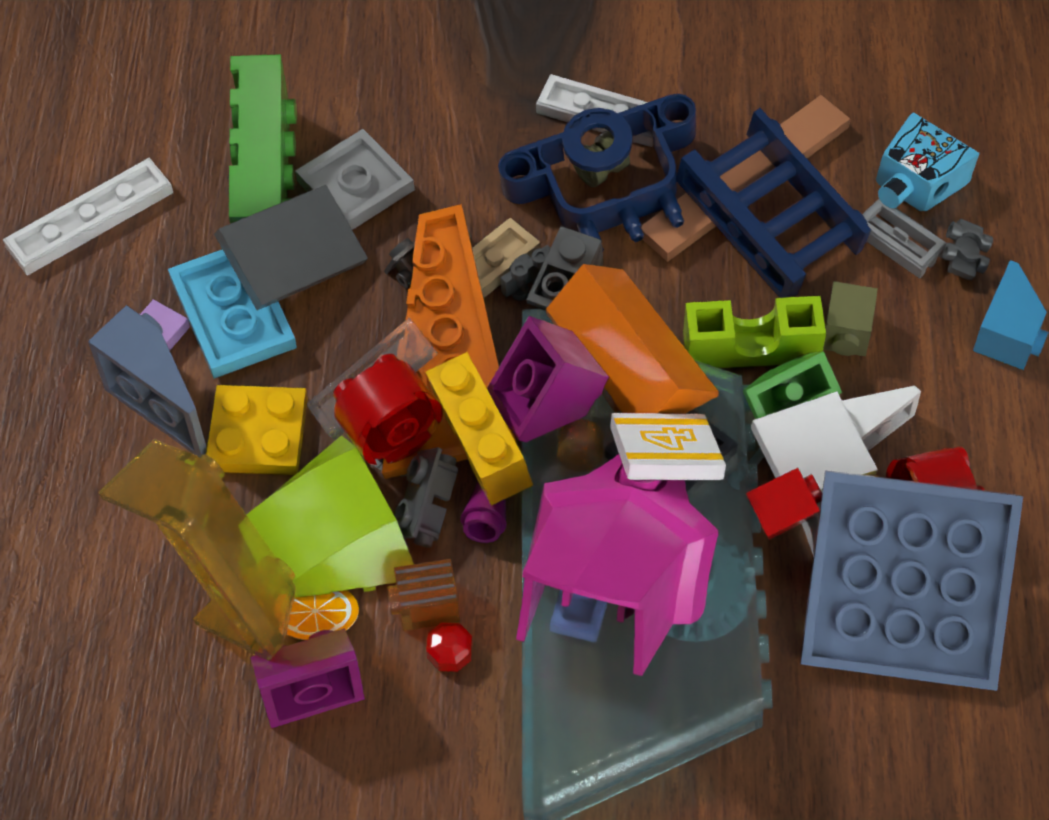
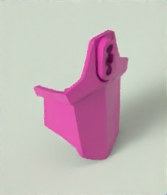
[516,454,719,676]

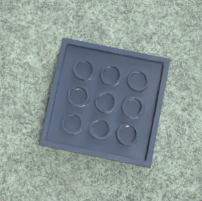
[800,470,1023,691]

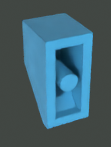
[973,260,1049,370]

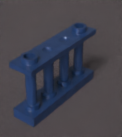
[676,108,872,298]

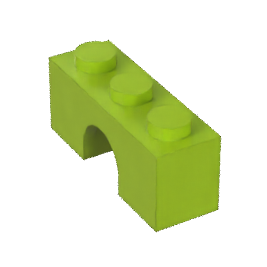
[683,296,826,369]

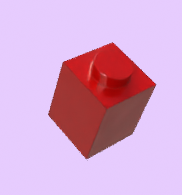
[746,468,822,540]

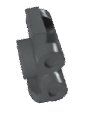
[942,219,993,281]
[500,245,550,301]

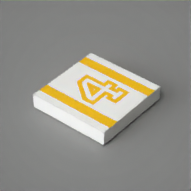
[610,413,726,480]

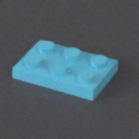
[168,250,297,379]

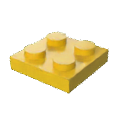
[205,385,308,475]

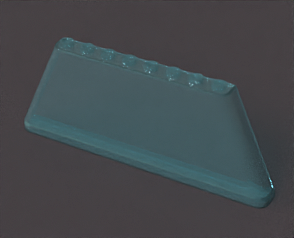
[522,309,773,820]

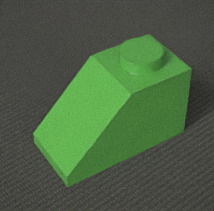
[743,351,842,419]

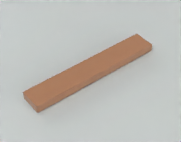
[641,95,850,262]

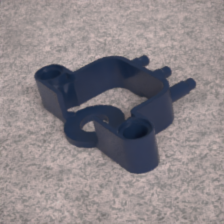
[498,94,696,252]

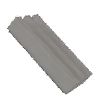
[862,199,947,279]

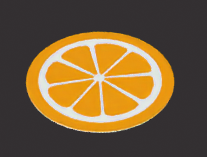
[272,590,359,640]

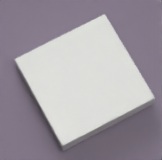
[751,392,878,492]

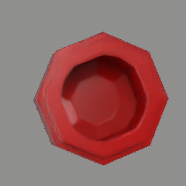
[426,622,473,672]

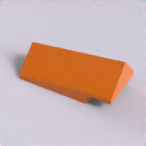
[546,264,719,414]

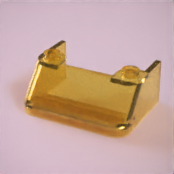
[98,439,296,660]

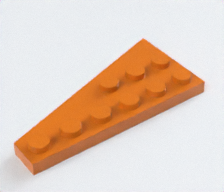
[382,204,518,479]

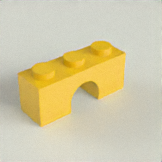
[426,352,533,505]

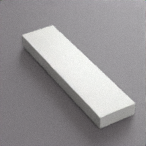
[3,158,173,276]

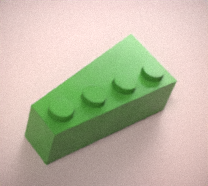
[229,54,297,224]

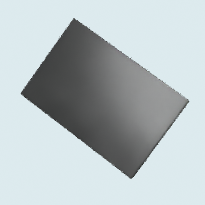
[214,185,368,311]

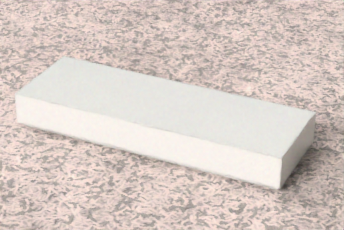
[536,74,653,147]

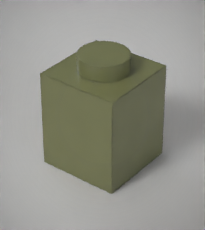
[823,281,878,357]

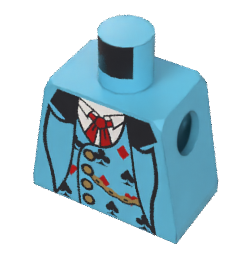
[876,112,979,211]

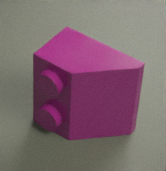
[487,316,609,442]
[250,628,365,728]

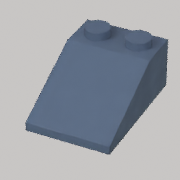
[88,305,207,461]

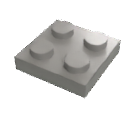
[295,129,415,230]

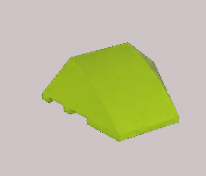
[234,435,421,605]

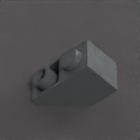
[526,226,603,310]

